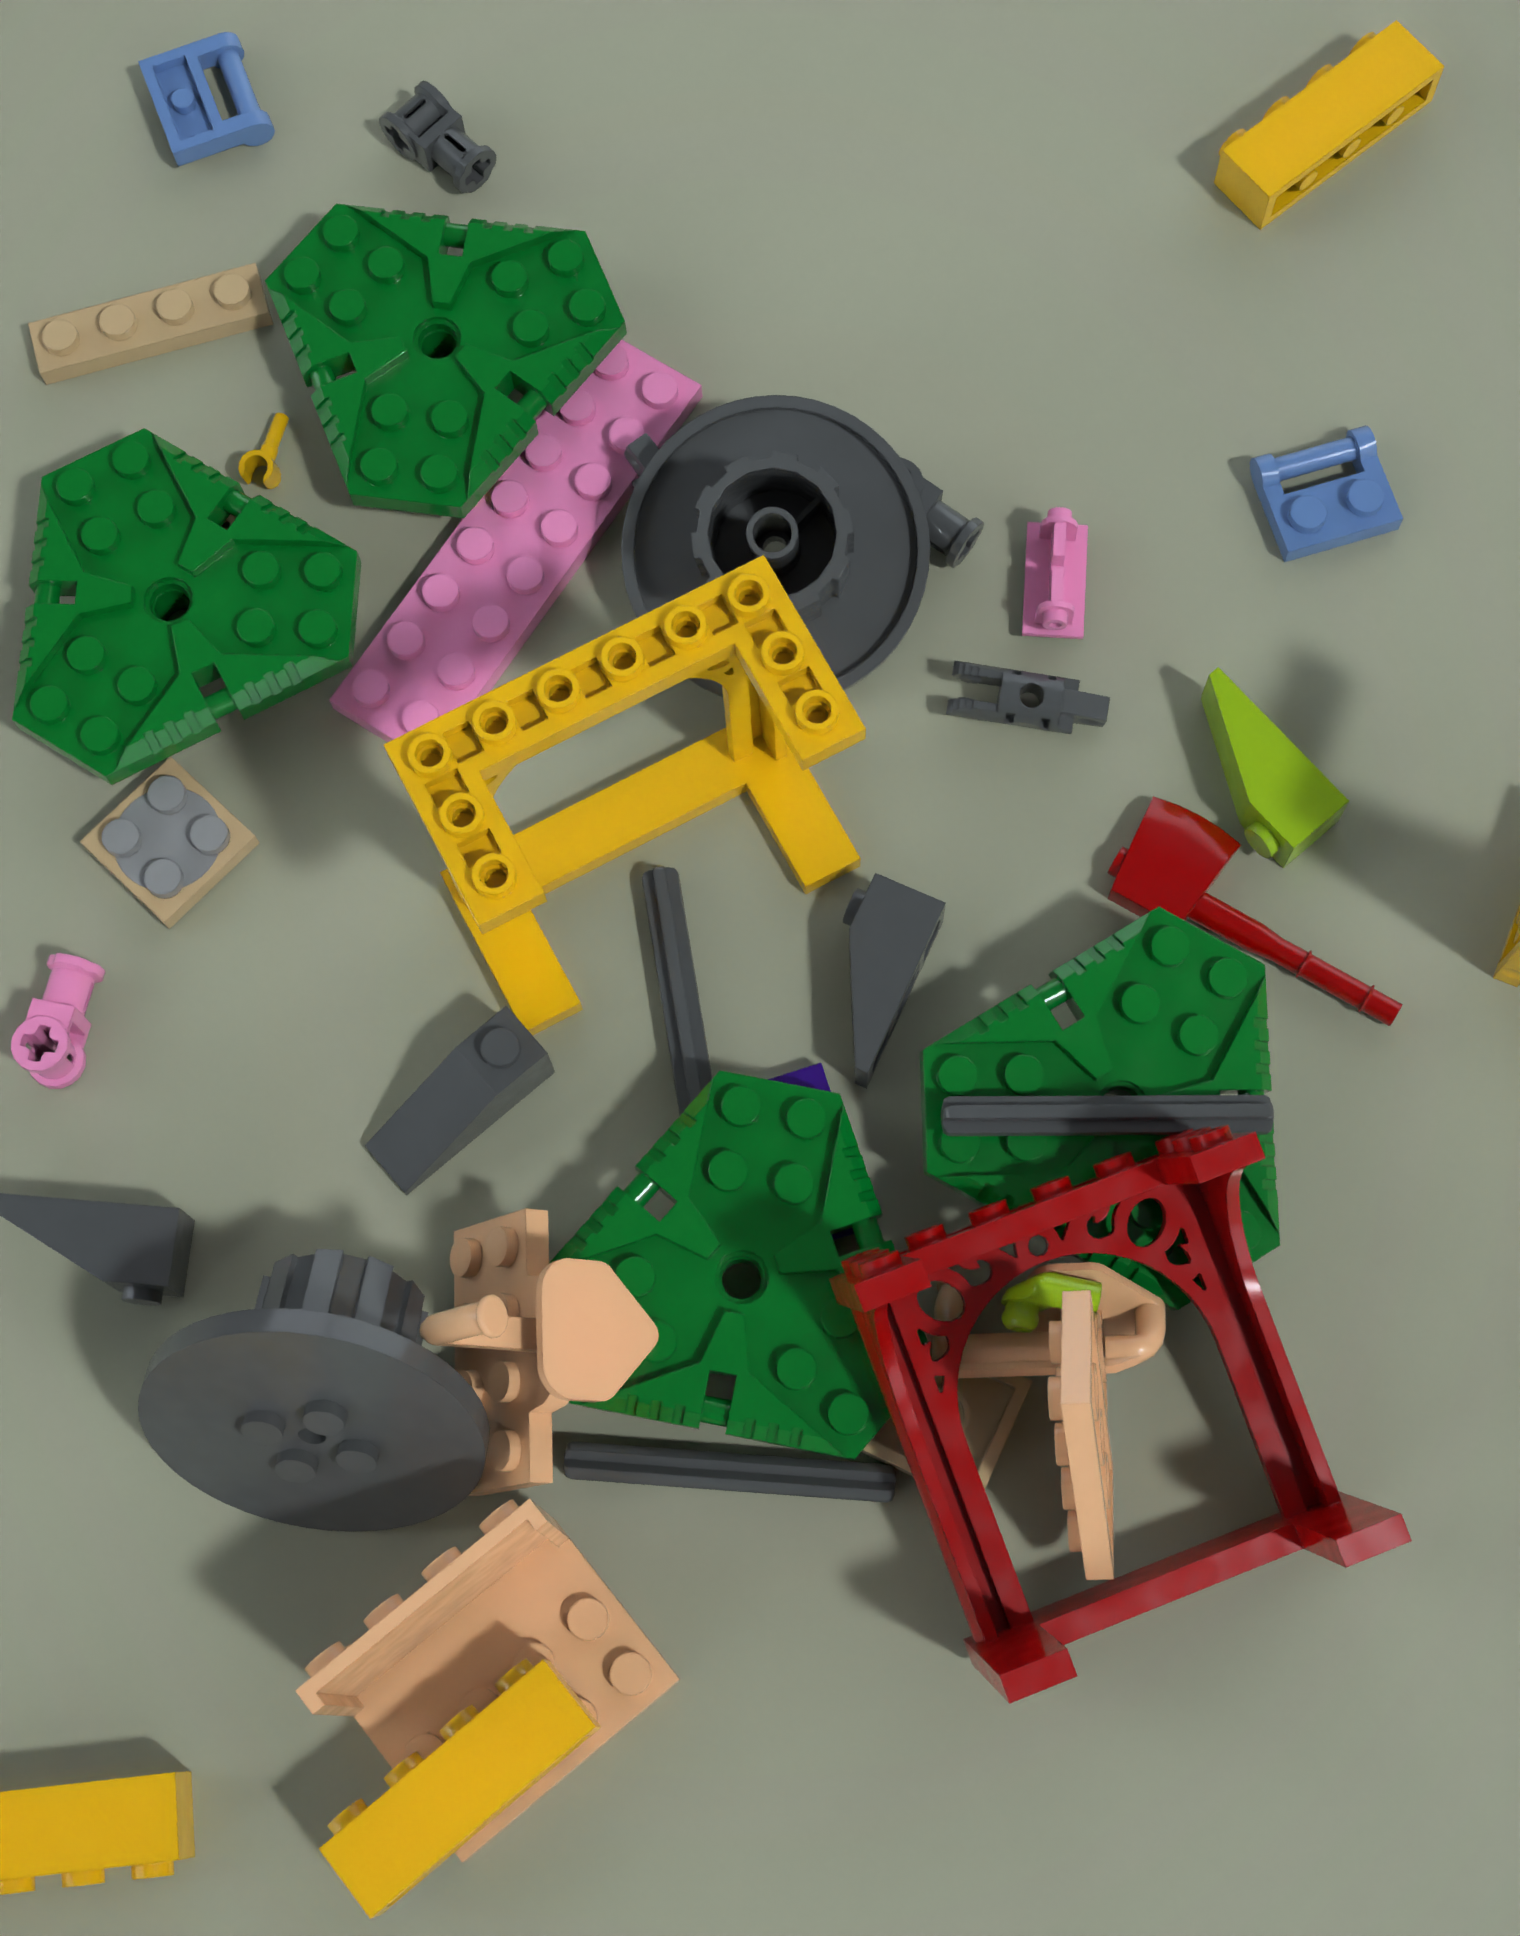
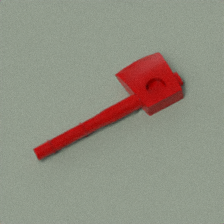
[1107,796,1403,1026]

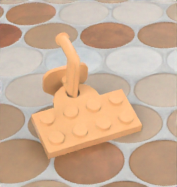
[420,1208,659,1496]
[931,1262,1166,1580]

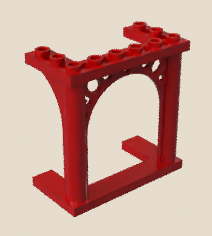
[829,1124,1412,1704]

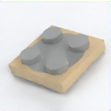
[80,756,259,929]

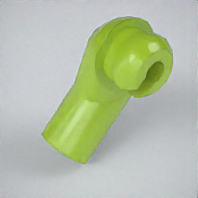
[1001,1272,1102,1333]

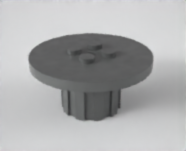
[621,395,930,697]
[138,1249,490,1532]

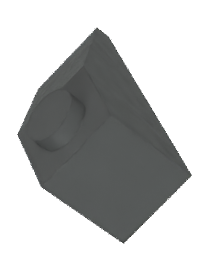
[843,873,946,1089]
[365,1006,555,1195]
[0,1193,195,1306]

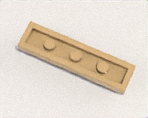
[28,263,273,385]

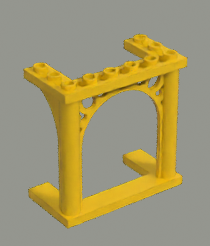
[383,555,866,1036]

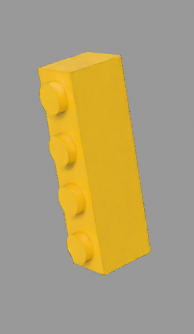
[1214,20,1444,230]
[319,1658,601,1919]
[0,1771,195,1895]

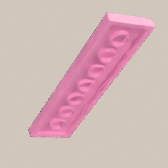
[329,340,703,742]

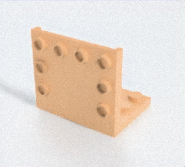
[295,1498,681,1863]

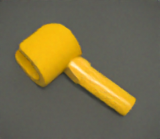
[238,412,289,489]

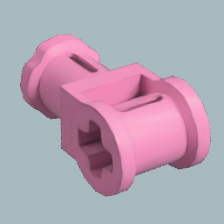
[11,953,105,1089]

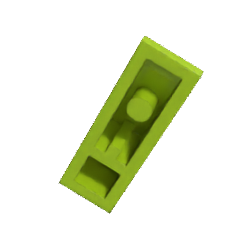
[1201,667,1349,868]

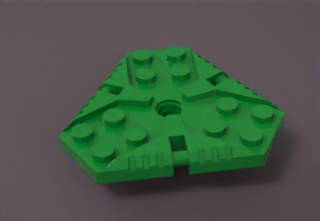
[265,203,627,518]
[12,428,361,785]
[920,906,1280,1311]
[549,1070,932,1460]

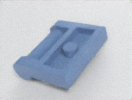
[138,32,275,167]
[1250,425,1403,563]

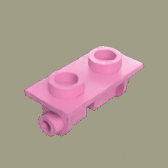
[1022,507,1088,639]

